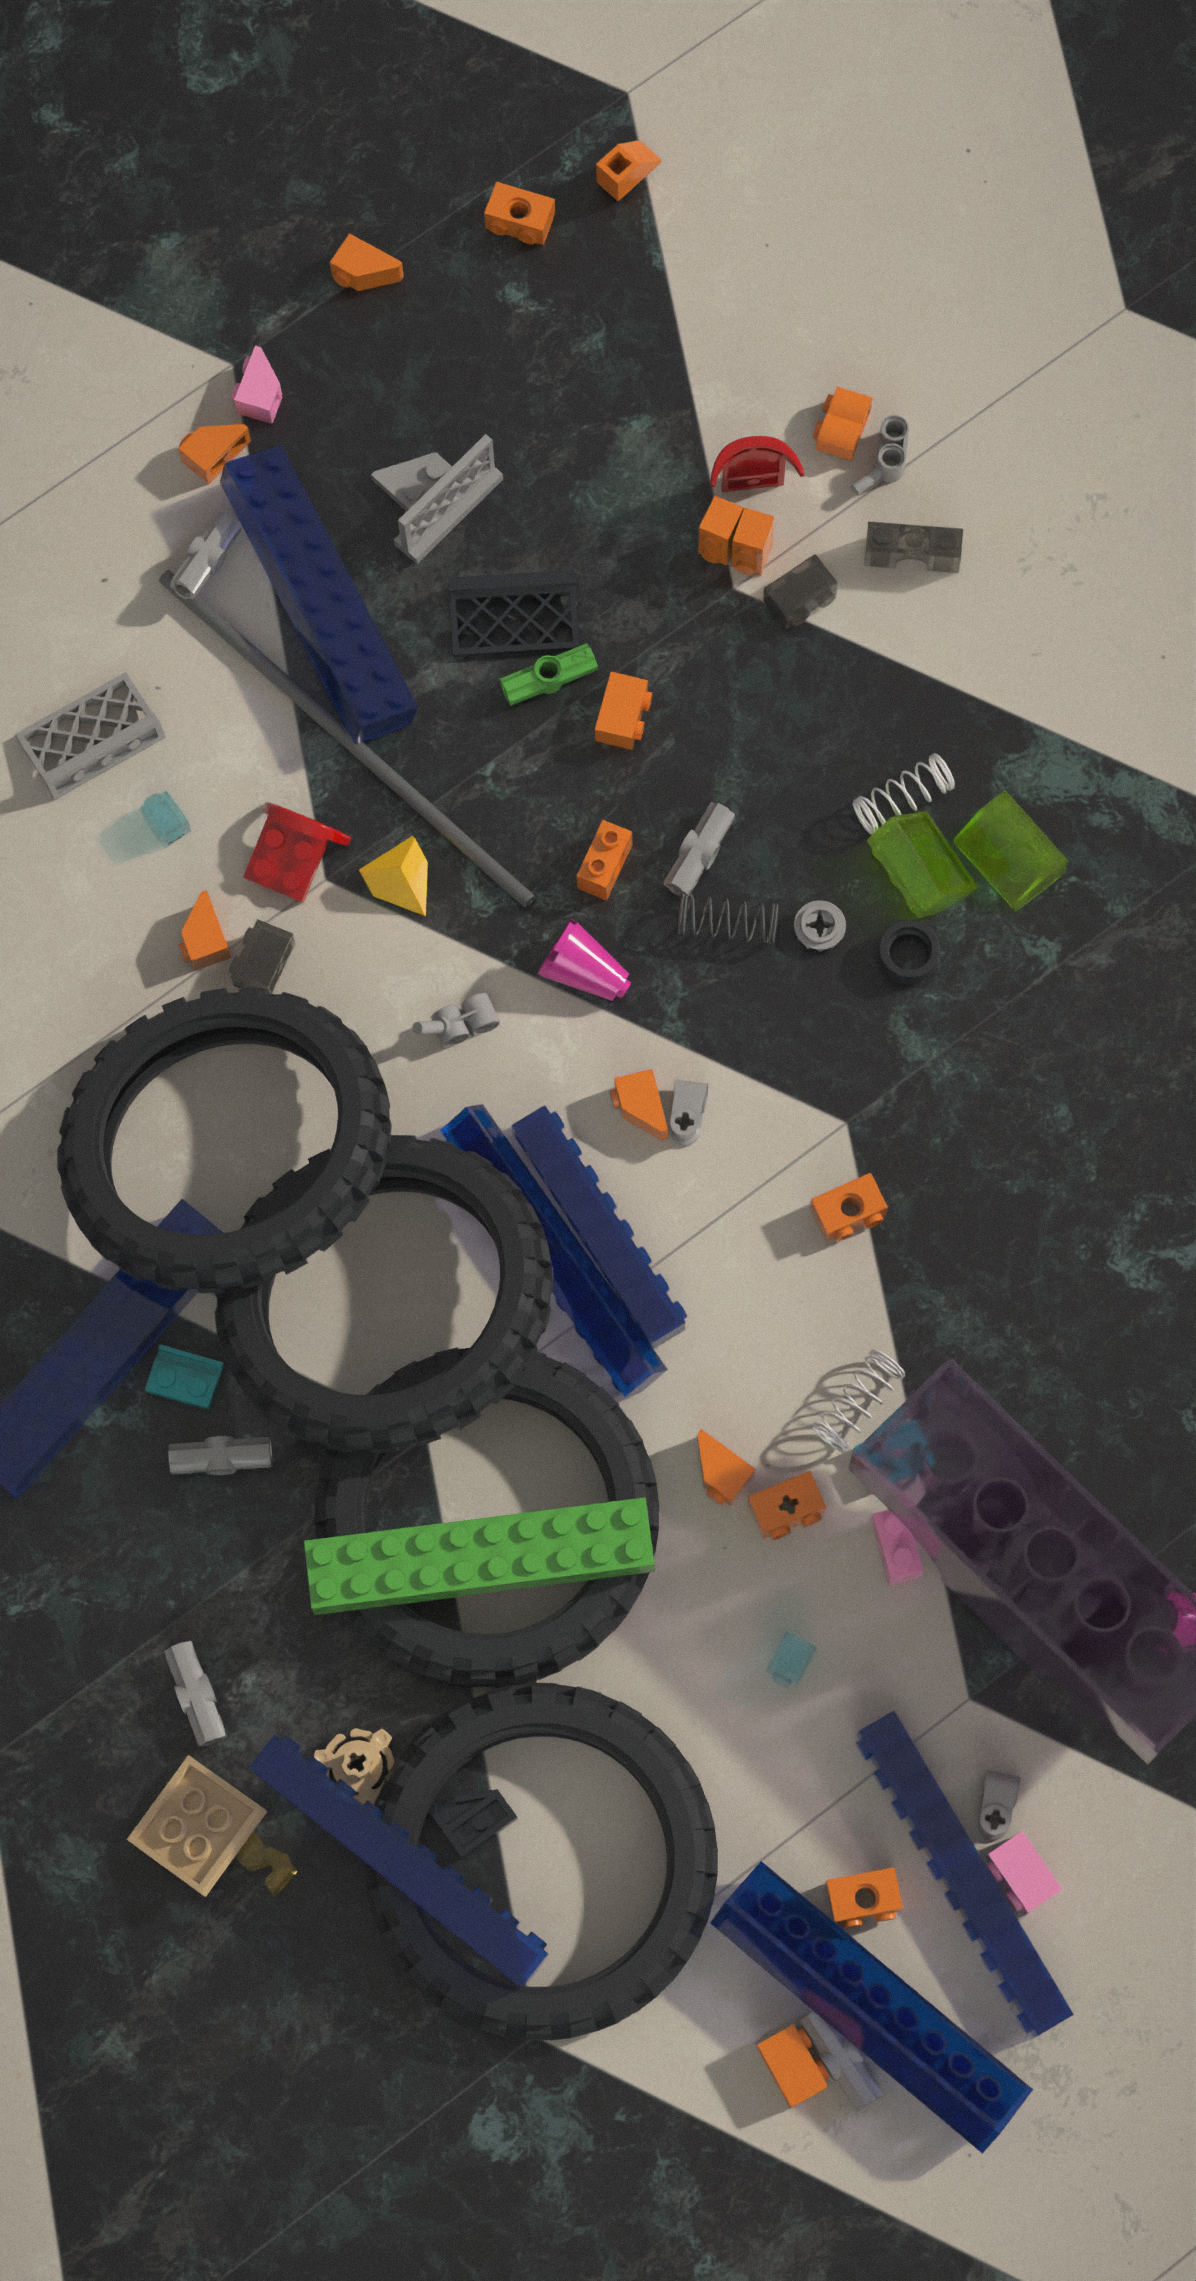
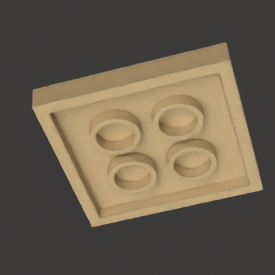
[127,1755,268,1897]

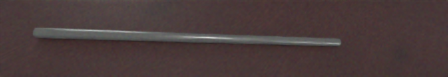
[159,570,535,908]

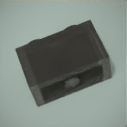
[763,554,838,629]
[229,919,296,994]

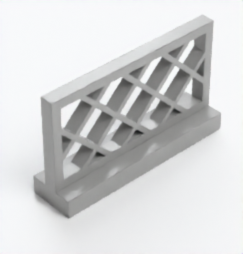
[394,434,503,564]
[15,672,166,800]

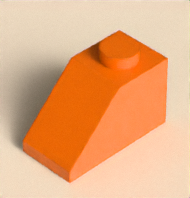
[330,233,404,291]
[178,424,251,484]
[178,890,231,971]
[609,1069,668,1140]
[697,1429,755,1507]

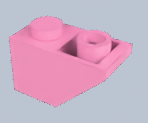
[232,346,283,424]

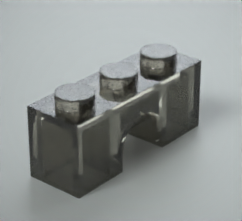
[864,521,963,573]

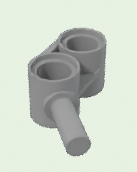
[851,415,909,495]
[413,993,500,1047]

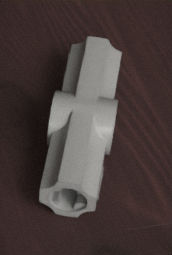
[170,512,242,600]
[664,802,735,897]
[168,1436,272,1475]
[164,1641,227,1748]
[799,2005,883,2112]

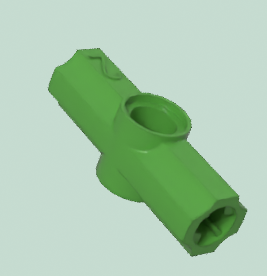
[499,643,598,706]

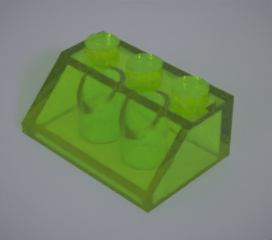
[953,790,1068,912]
[867,810,979,918]

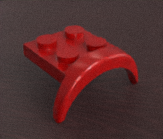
[711,436,805,492]
[243,802,351,902]

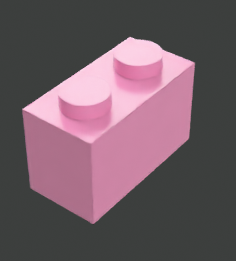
[871,1505,924,1585]
[985,1831,1062,1915]

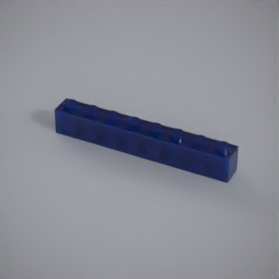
[511,1105,687,1351]

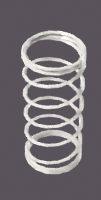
[853,753,955,835]
[812,1349,905,1452]

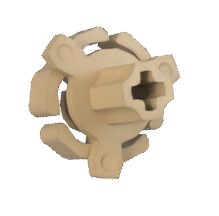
[313,1728,395,1811]

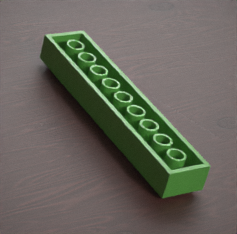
[304,1497,655,1615]

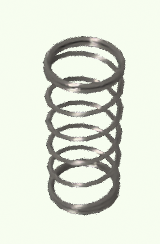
[678,893,779,945]

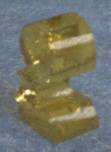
[236,1833,297,1898]

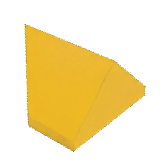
[359,836,428,916]

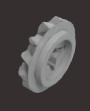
[794,900,846,952]

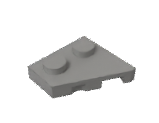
[371,452,452,512]

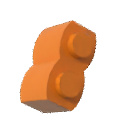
[813,386,873,461]

